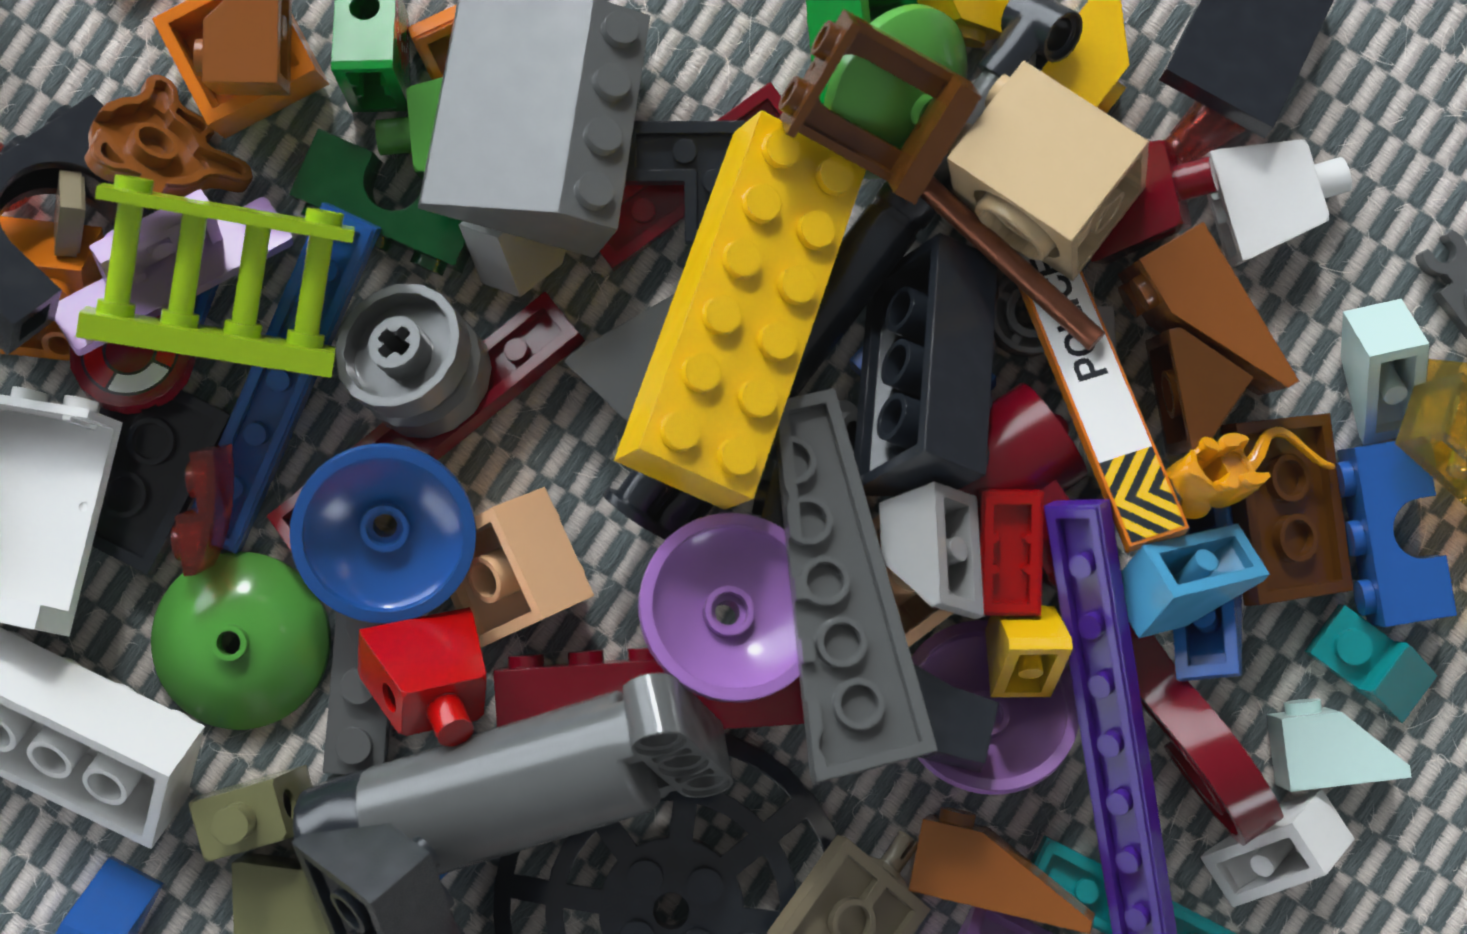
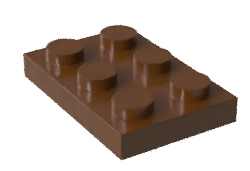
[1221,413,1354,606]

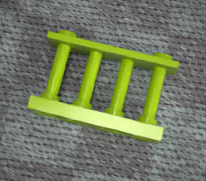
[76,174,355,378]

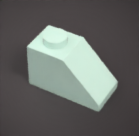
[1341,299,1429,445]
[1267,699,1411,792]

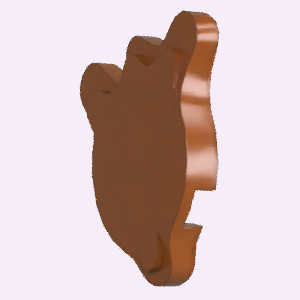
[84,75,253,197]

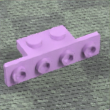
[55,189,293,356]

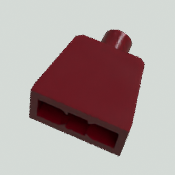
[1091,140,1219,264]

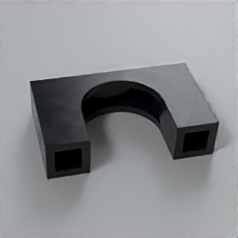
[0,94,158,355]

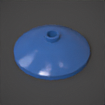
[290,443,476,623]

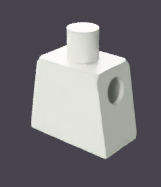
[1202,140,1352,268]

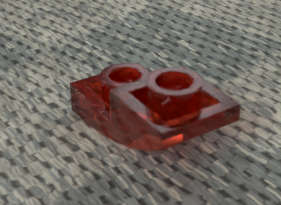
[171,443,234,576]

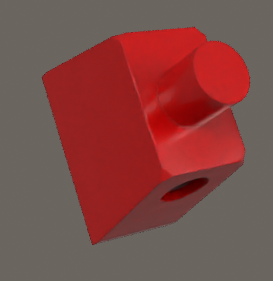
[358,607,487,747]

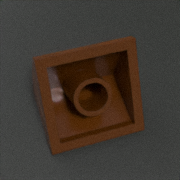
[1145,327,1253,456]

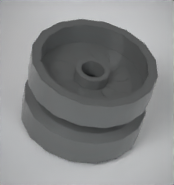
[335,284,492,438]

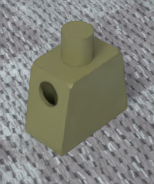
[189,764,312,862]
[231,853,330,934]

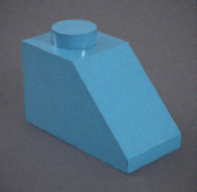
[1121,524,1270,638]

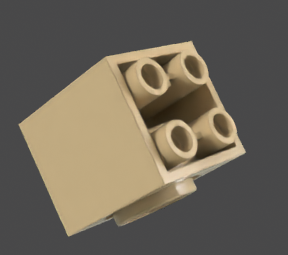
[947,60,1149,281]

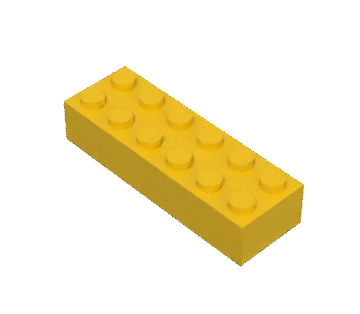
[614,110,866,510]

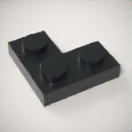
[625,120,745,245]

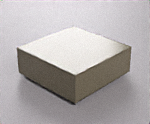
[54,170,86,257]

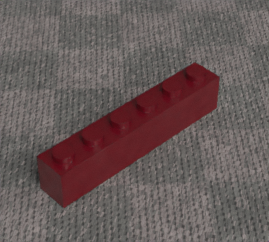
[493,647,805,729]

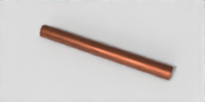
[920,176,1105,351]

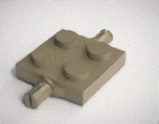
[767,831,931,934]

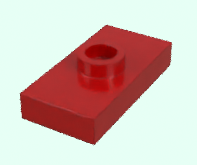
[978,489,1044,616]

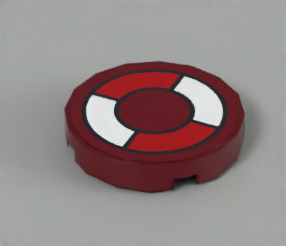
[69,315,196,414]

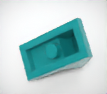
[1304,604,1438,723]

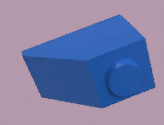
[56,856,164,934]

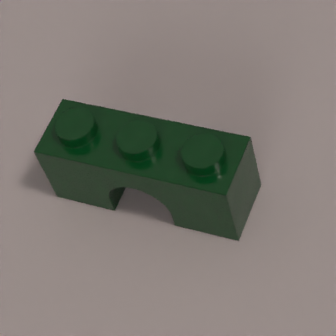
[289,128,470,276]

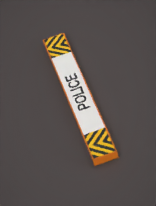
[1018,253,1189,553]

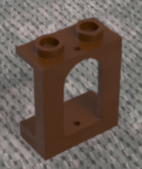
[778,9,982,205]

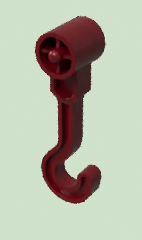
[959,383,1284,846]

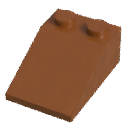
[1117,221,1299,396]

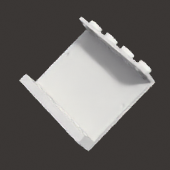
[0,386,122,637]

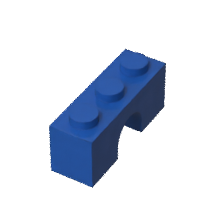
[1335,436,1457,627]

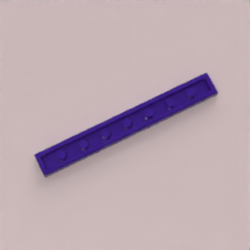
[1044,499,1177,934]

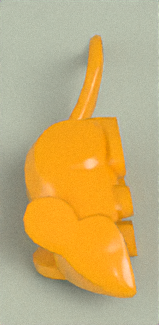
[1166,427,1335,519]

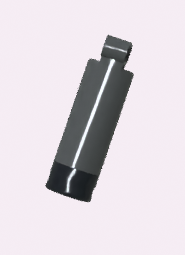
[293,673,733,875]

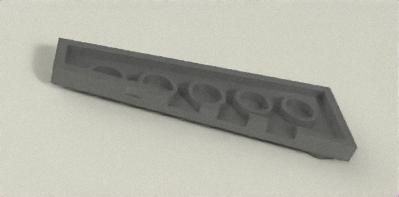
[775,388,938,784]

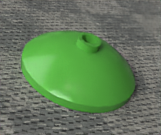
[824,4,968,179]
[151,552,331,730]

